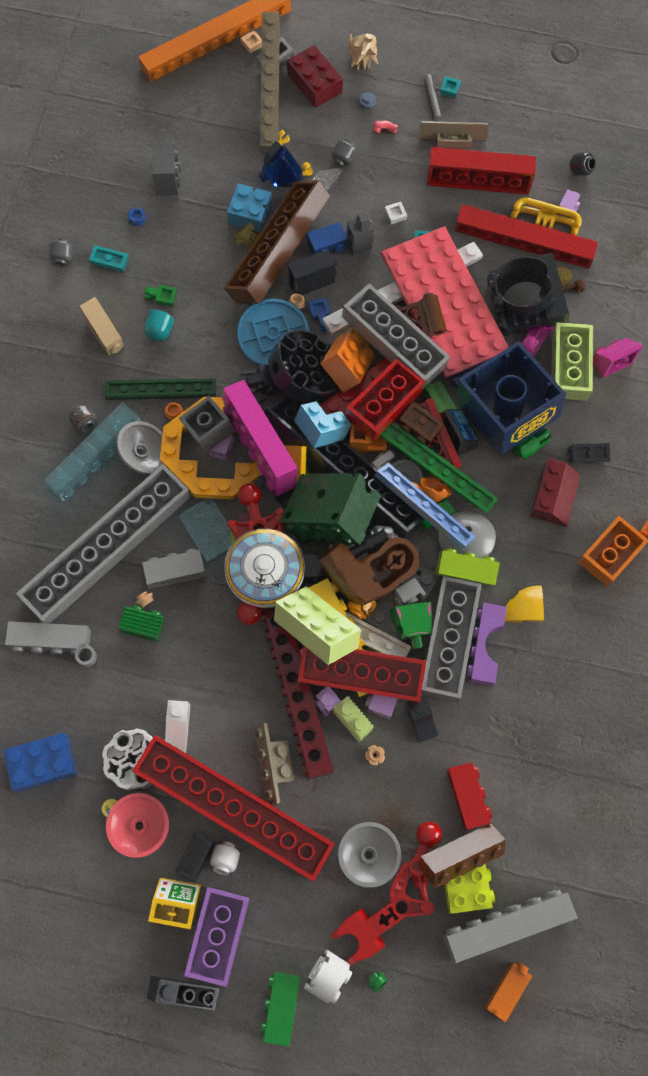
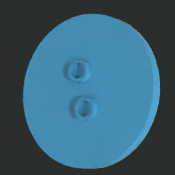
[237,299,309,366]

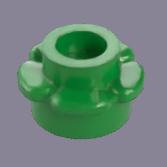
[368,971,388,992]

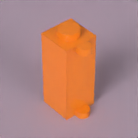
[484,961,532,1022]

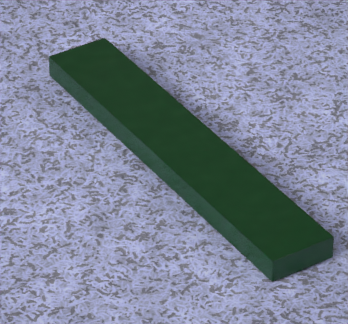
[105,378,216,400]

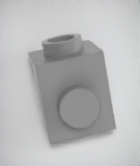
[372,450,395,470]

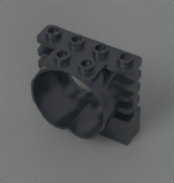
[487,252,569,336]

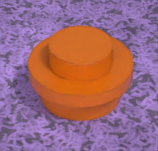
[164,402,183,420]

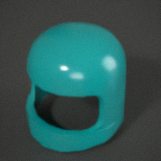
[144,309,174,342]

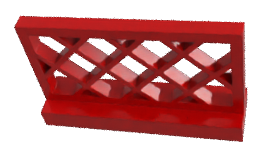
[393,397,462,479]

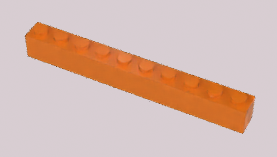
[138,0,291,82]

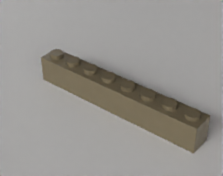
[260,12,280,154]

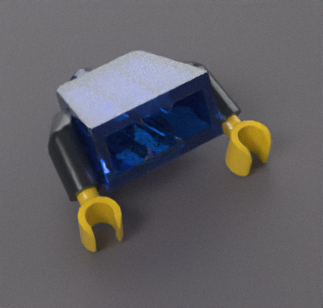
[259,130,313,187]

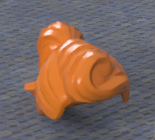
[412,477,452,502]

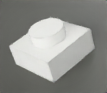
[384,202,407,225]

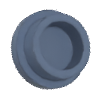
[359,92,376,109]

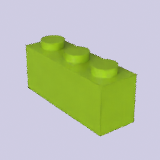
[435,548,500,586]

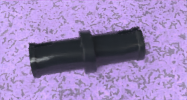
[349,528,390,559]

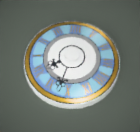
[225,529,305,608]

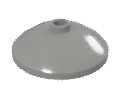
[116,421,163,474]
[438,511,496,559]
[338,822,401,887]

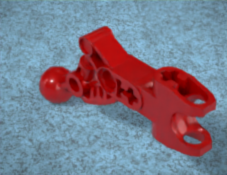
[331,821,442,966]

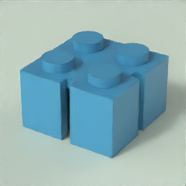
[227,183,272,233]

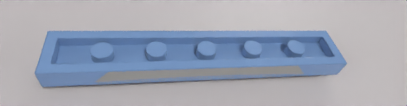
[375,463,475,551]

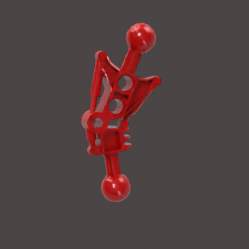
[228,483,284,625]

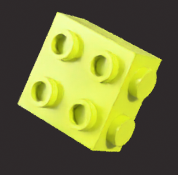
[444,864,495,914]

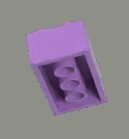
[184,887,250,987]

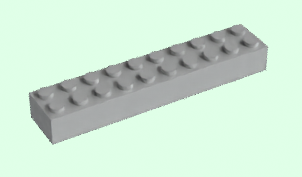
[16,464,191,624]

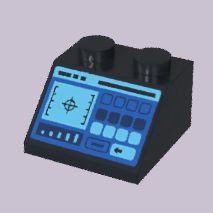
[442,409,479,456]

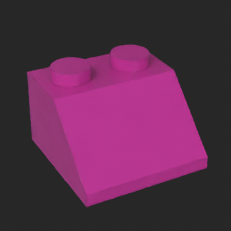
[593,338,643,378]

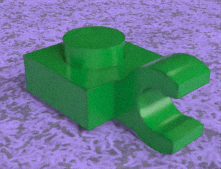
[144,284,177,307]

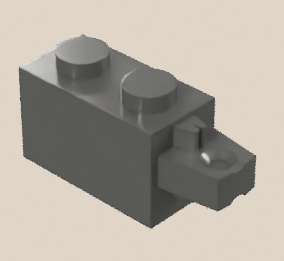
[346,212,375,255]

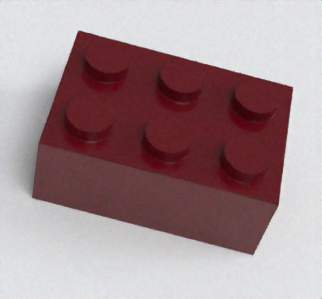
[287,44,343,108]

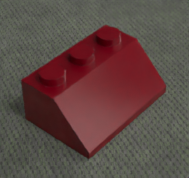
[530,458,580,527]

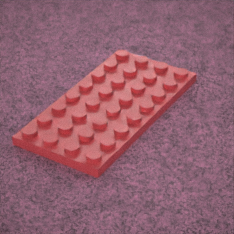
[381,226,508,379]

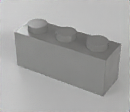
[142,549,206,590]

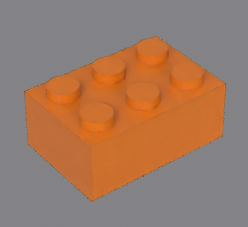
[320,328,375,392]
[578,516,648,587]

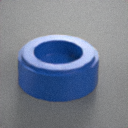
[128,208,146,226]

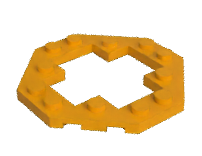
[160,397,261,500]

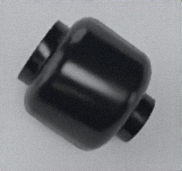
[569,152,596,176]

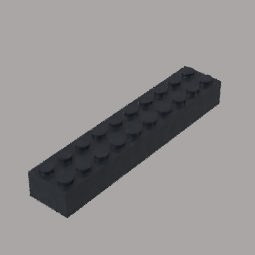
[264,396,425,539]

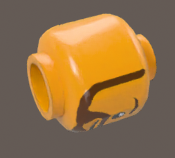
[347,600,376,620]

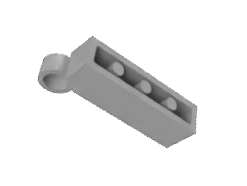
[5,621,97,667]

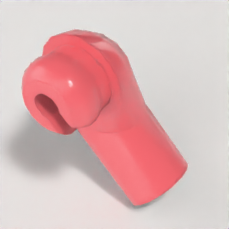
[372,120,398,134]

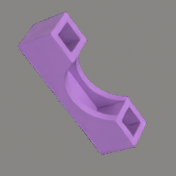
[467,602,507,687]

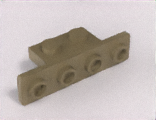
[419,121,489,150]
[254,722,295,806]

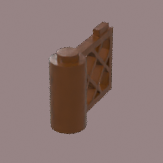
[395,293,447,337]

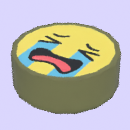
[101,798,118,818]

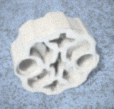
[102,728,153,791]

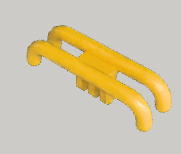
[511,197,582,235]

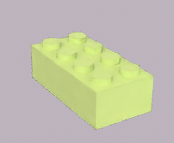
[551,322,593,401]
[274,587,361,665]

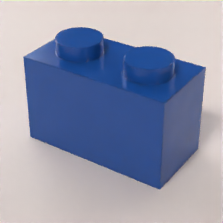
[307,222,348,255]

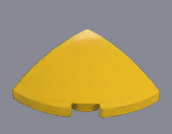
[505,586,544,623]

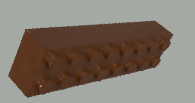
[223,180,330,304]

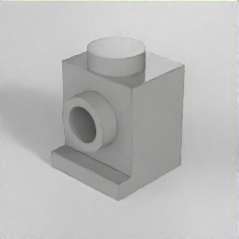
[393,578,426,606]

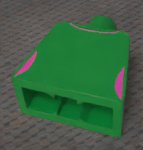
[390,602,432,650]

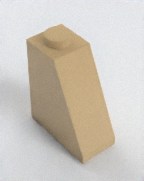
[80,297,124,355]

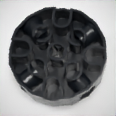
[268,329,338,404]

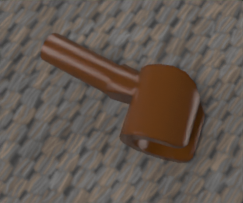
[562,279,586,293]

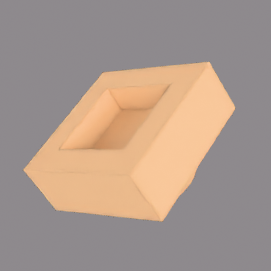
[241,30,262,53]

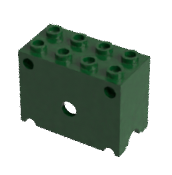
[279,473,381,546]

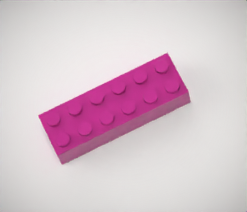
[222,380,298,496]

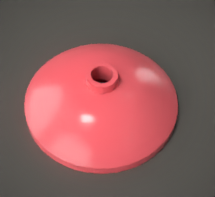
[106,793,169,858]

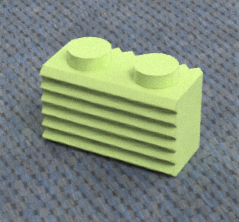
[333,696,374,742]

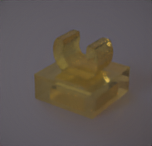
[234,222,258,246]

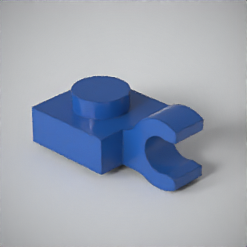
[308,298,331,332]

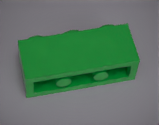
[260,971,300,1047]

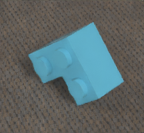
[294,401,351,448]

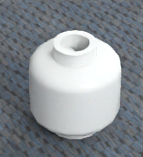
[210,841,240,875]

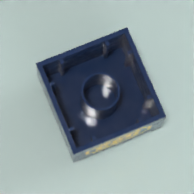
[456,341,566,455]

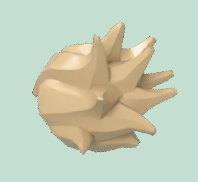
[348,34,379,70]

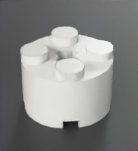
[304,950,352,1004]

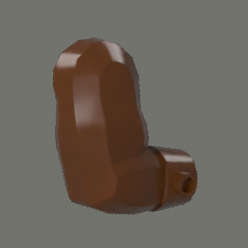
[318,537,419,605]

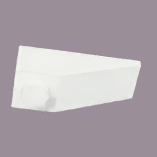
[165,700,191,753]

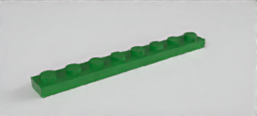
[379,422,498,515]

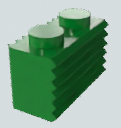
[118,605,165,642]

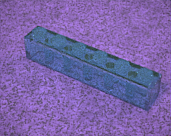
[43,402,140,501]

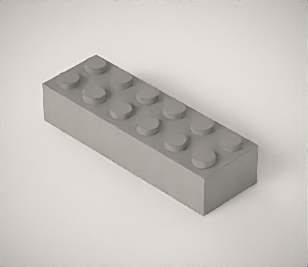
[341,284,450,389]
[421,576,482,703]
[442,890,578,963]

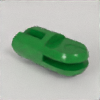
[512,428,551,459]

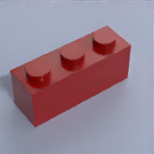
[446,762,492,831]

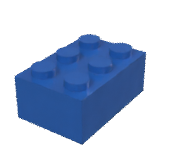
[3,733,78,793]

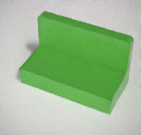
[422,381,457,418]

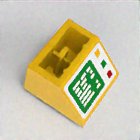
[148,878,202,929]

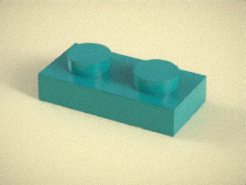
[89,245,129,272]

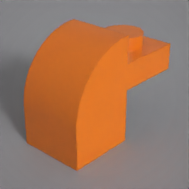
[349,424,387,455]

